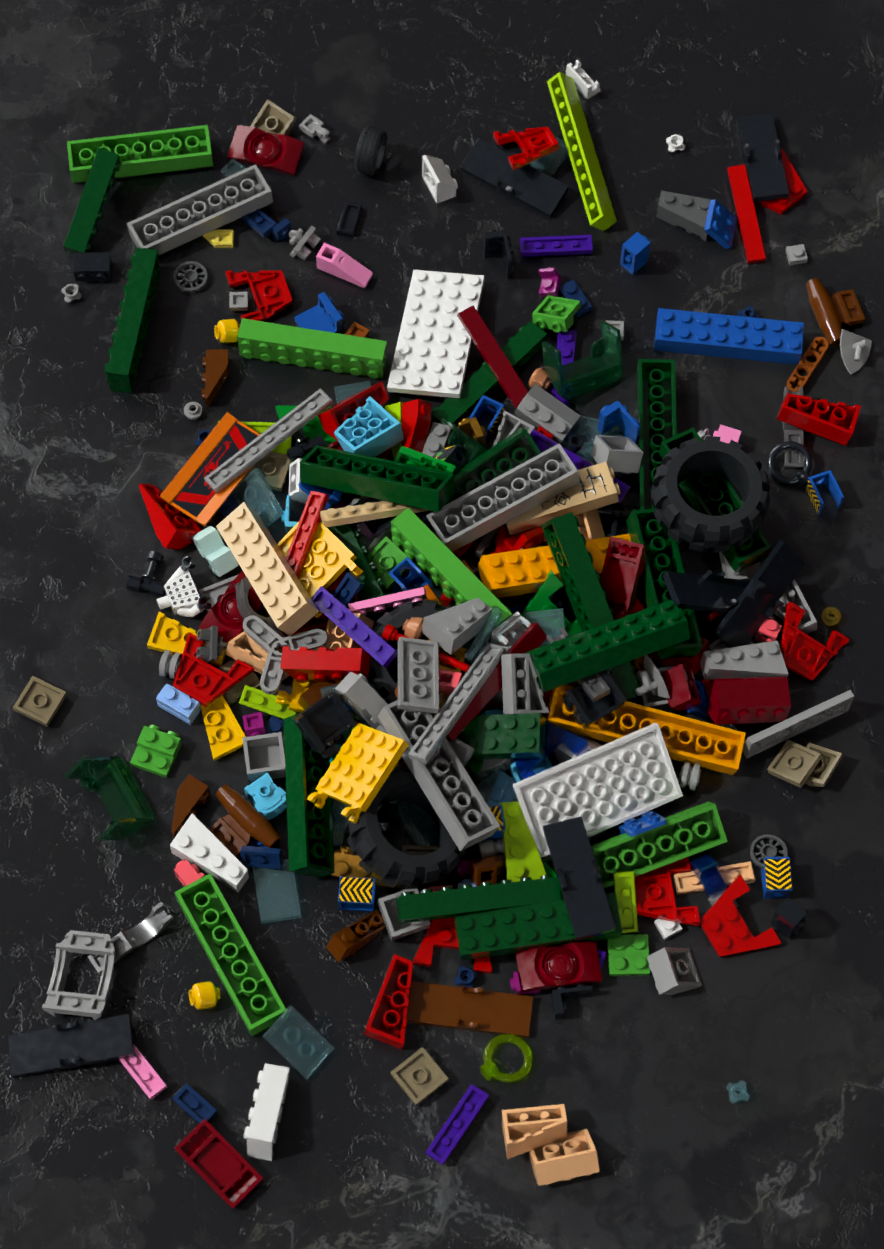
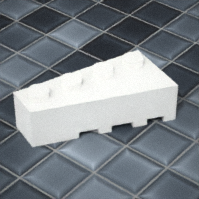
[170,814,249,893]
[244,1063,289,1161]

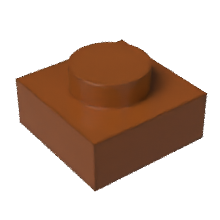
[345,322,370,338]

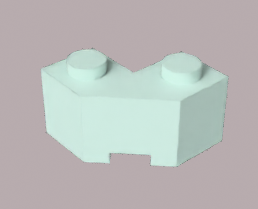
[192,525,239,577]

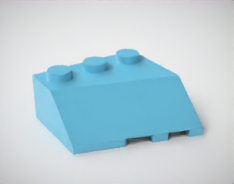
[334,396,404,457]

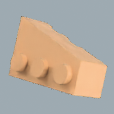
[226,632,290,681]
[502,1104,567,1160]

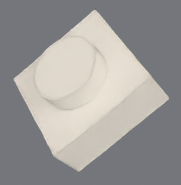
[654,919,682,940]

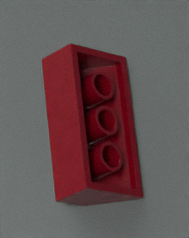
[707,676,791,725]

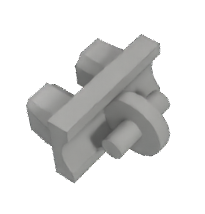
[289,226,320,260]

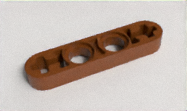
[786,337,829,392]

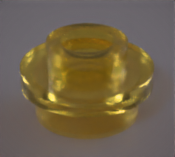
[821,607,841,626]

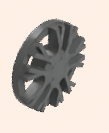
[174,261,208,293]
[750,834,788,869]

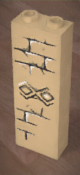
[506,462,621,536]

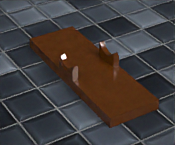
[407,981,533,1038]

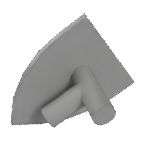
[840,329,872,375]
[635,655,670,698]

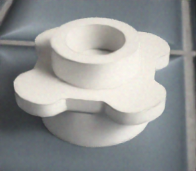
[666,134,685,152]

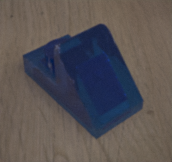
[690,854,727,897]

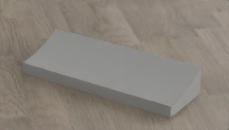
[742,690,854,758]

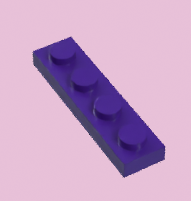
[520,235,593,257]
[425,1084,489,1166]

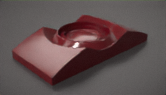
[227,125,304,176]
[599,537,646,619]
[198,571,264,643]
[515,942,602,992]
[174,1119,263,1209]

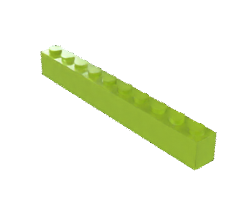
[547,72,617,231]

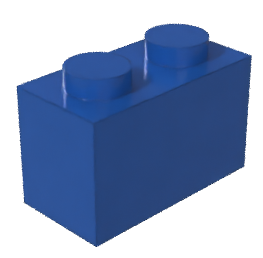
[620,232,650,275]

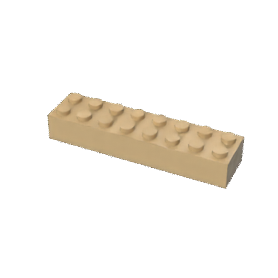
[216,502,319,636]

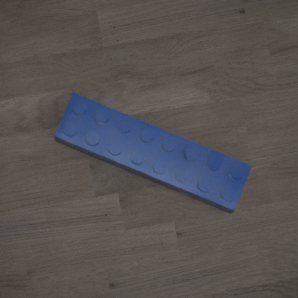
[654,308,804,365]

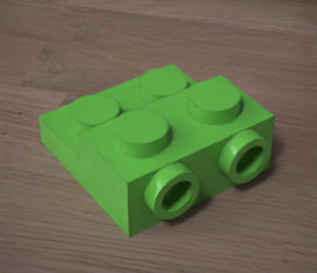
[532,295,581,332]
[130,725,182,778]

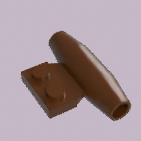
[806,278,865,346]
[209,784,282,859]

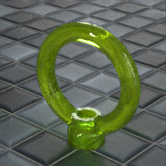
[480,1034,532,1082]

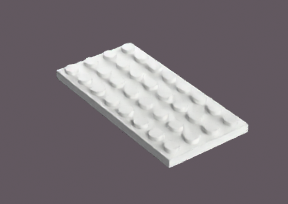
[387,270,485,398]
[512,723,683,858]

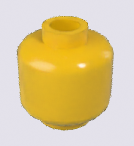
[214,319,240,343]
[189,981,220,1010]

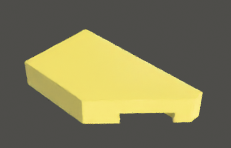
[202,230,234,248]

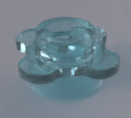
[726,1080,749,1103]

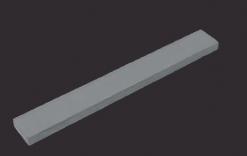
[204,388,333,493]
[408,642,506,764]

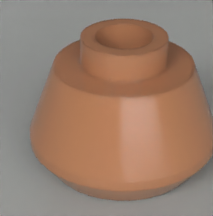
[528,368,552,390]
[402,617,424,639]

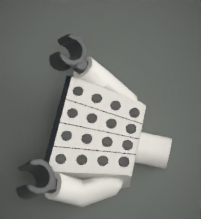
[156,556,212,618]

